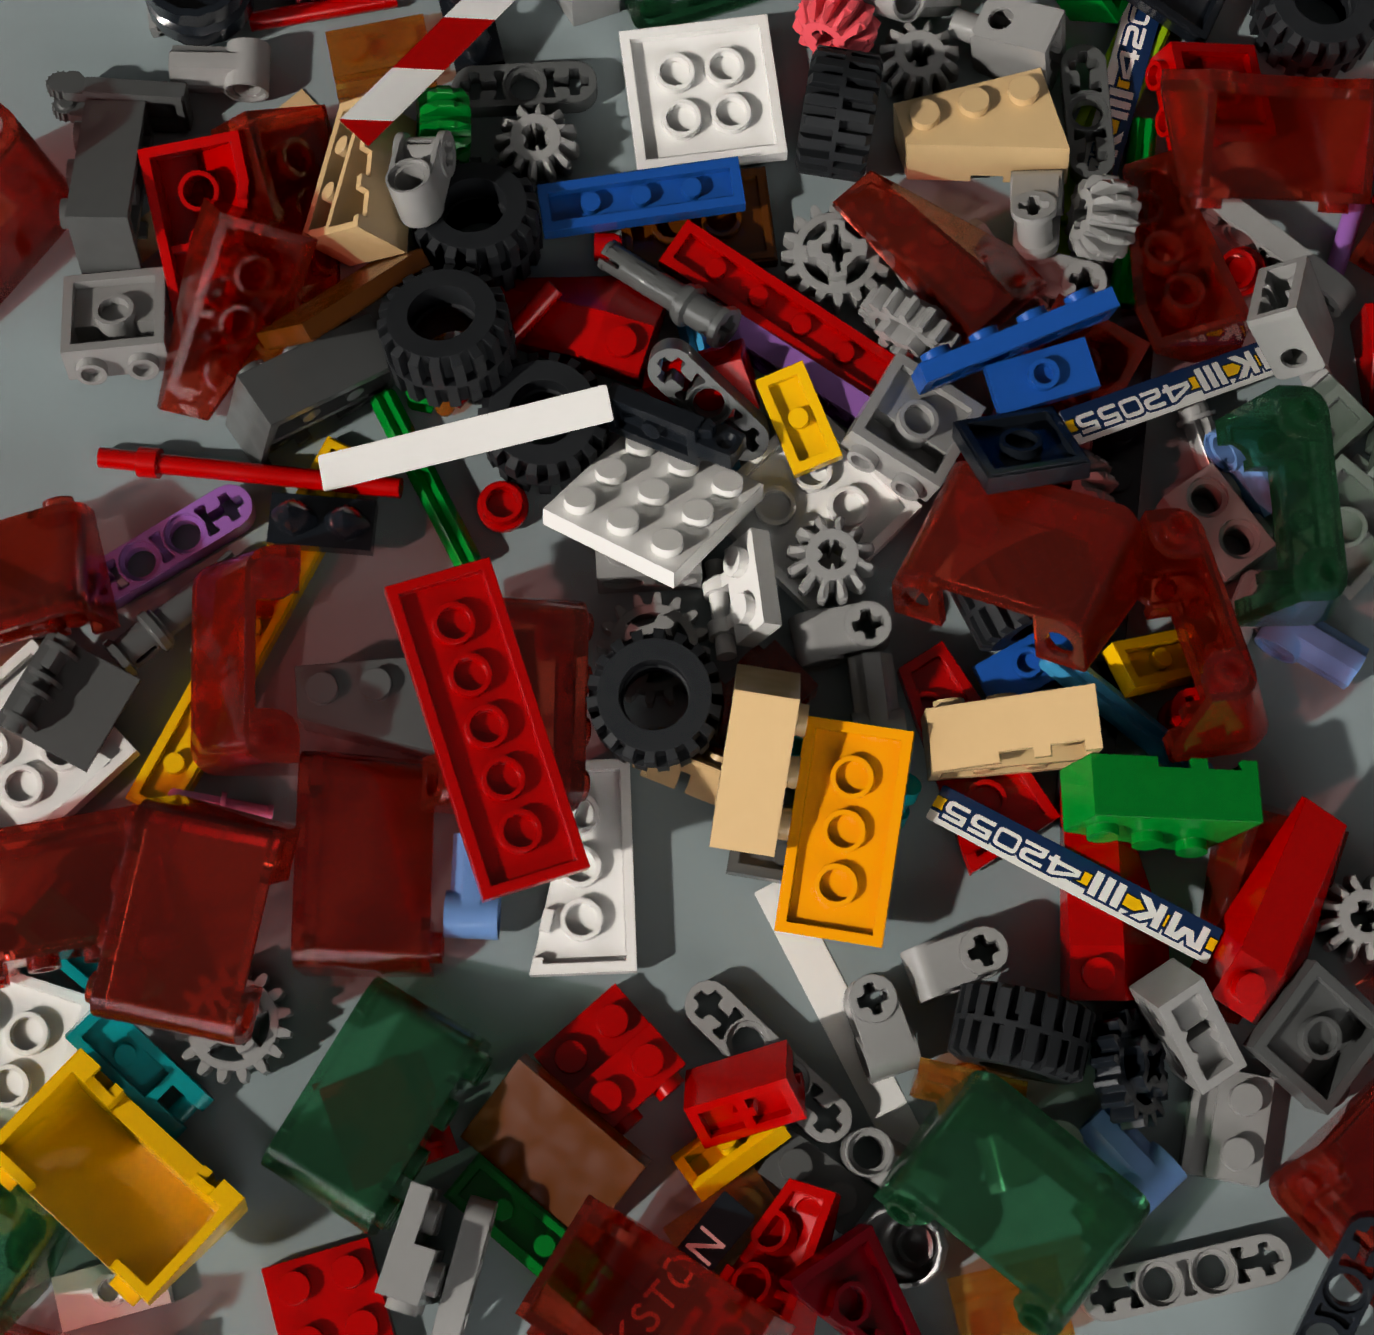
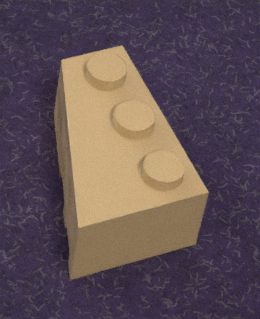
[893,67,1070,184]
[300,96,417,267]
[709,664,810,857]
[921,683,1103,781]

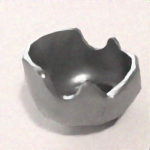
[863,1203,949,1289]

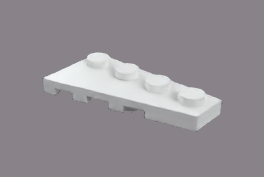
[529,759,638,977]

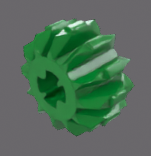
[416,85,472,164]

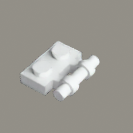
[702,527,782,661]

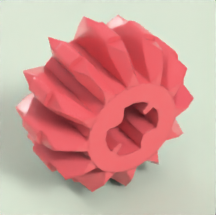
[792,0,881,55]

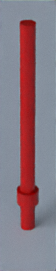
[97,446,404,499]

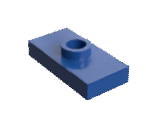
[983,337,1101,414]
[971,616,1091,697]

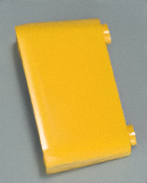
[0,1048,248,1307]

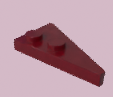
[779,1224,922,1335]

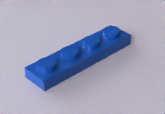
[536,156,746,240]
[911,286,1120,395]

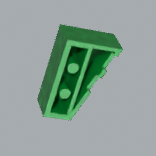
[1060,753,1264,858]

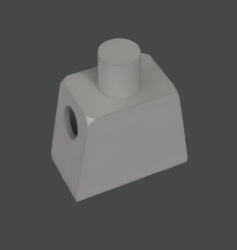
[948,0,1066,93]
[1246,255,1335,385]

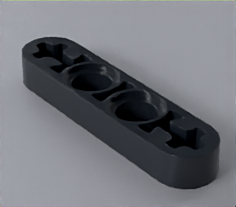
[1293,1210,1374,1335]

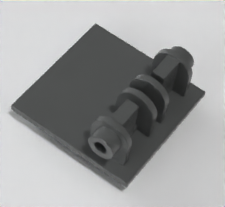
[0,631,141,773]

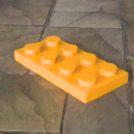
[774,716,915,948]

